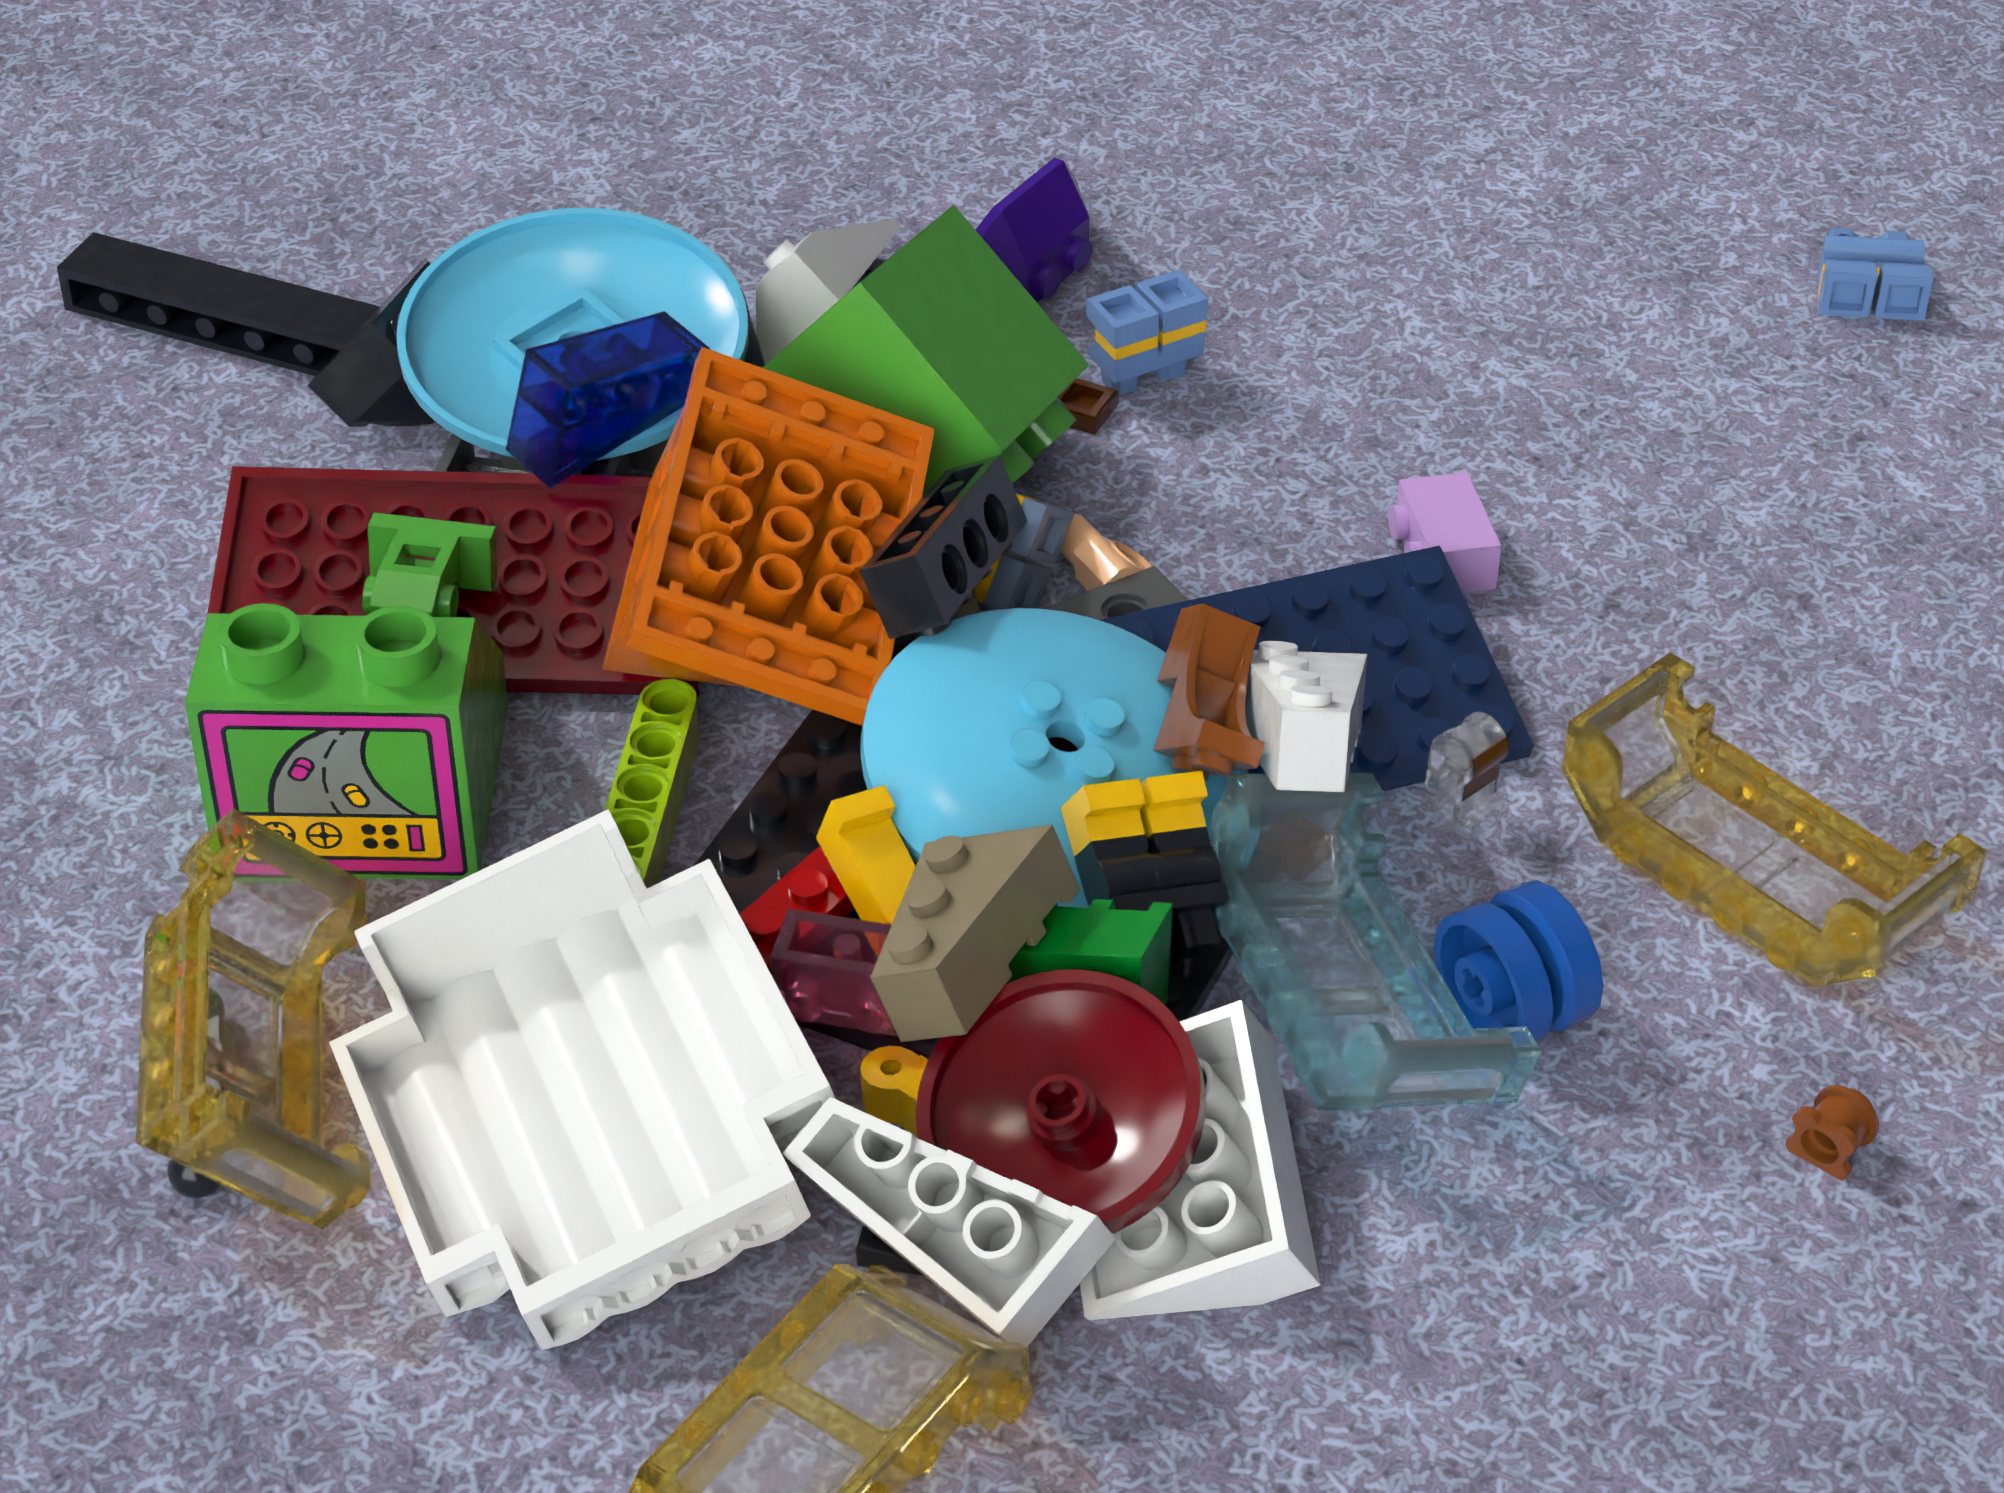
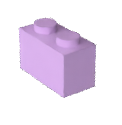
[1388,472,1502,593]

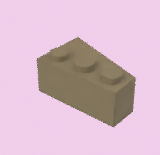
[870,825,1080,1042]

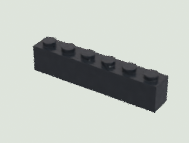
[57,232,380,376]

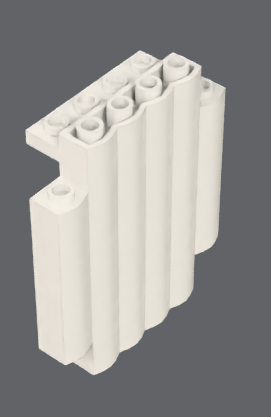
[329,809,835,1350]

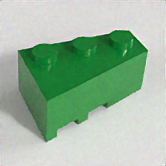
[1006,899,1173,1005]

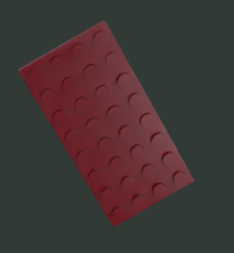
[206,466,701,697]

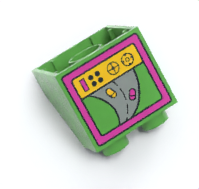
[185,603,508,880]

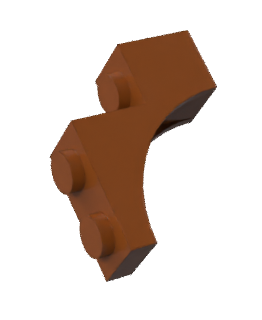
[1153,603,1265,780]

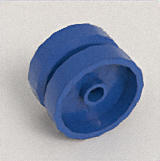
[1434,880,1604,1055]

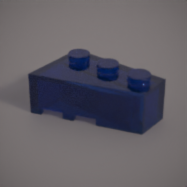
[505,311,710,488]

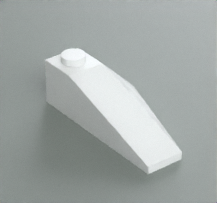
[756,219,900,364]

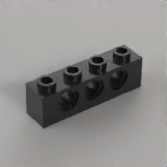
[859,455,1027,639]

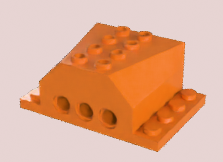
[602,347,935,726]

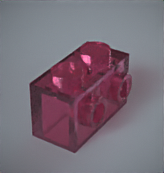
[770,908,898,1036]

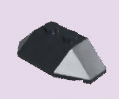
[307,258,436,427]

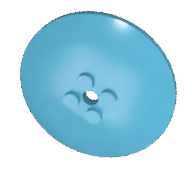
[396,208,749,462]
[860,608,1249,908]

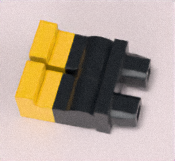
[1060,771,1230,957]

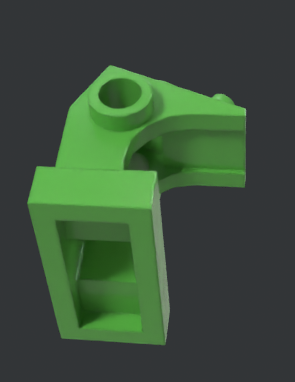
[362,513,497,617]

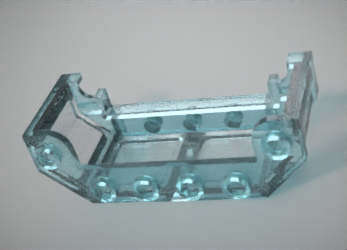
[1211,773,1542,1110]

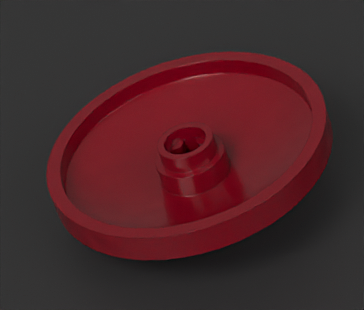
[916,969,1206,1234]

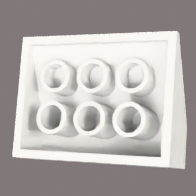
[1079,1000,1321,1320]

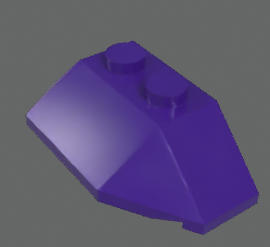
[975,157,1092,302]

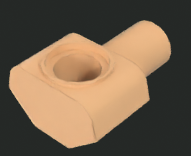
[1060,514,1152,591]

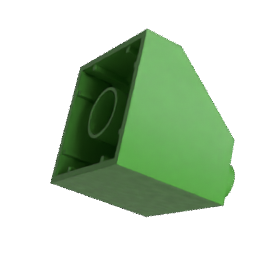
[762,204,1089,498]

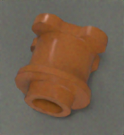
[1786,1085,1879,1181]

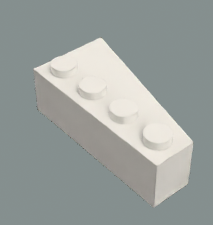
[1245,641,1367,792]
[782,1097,1116,1355]

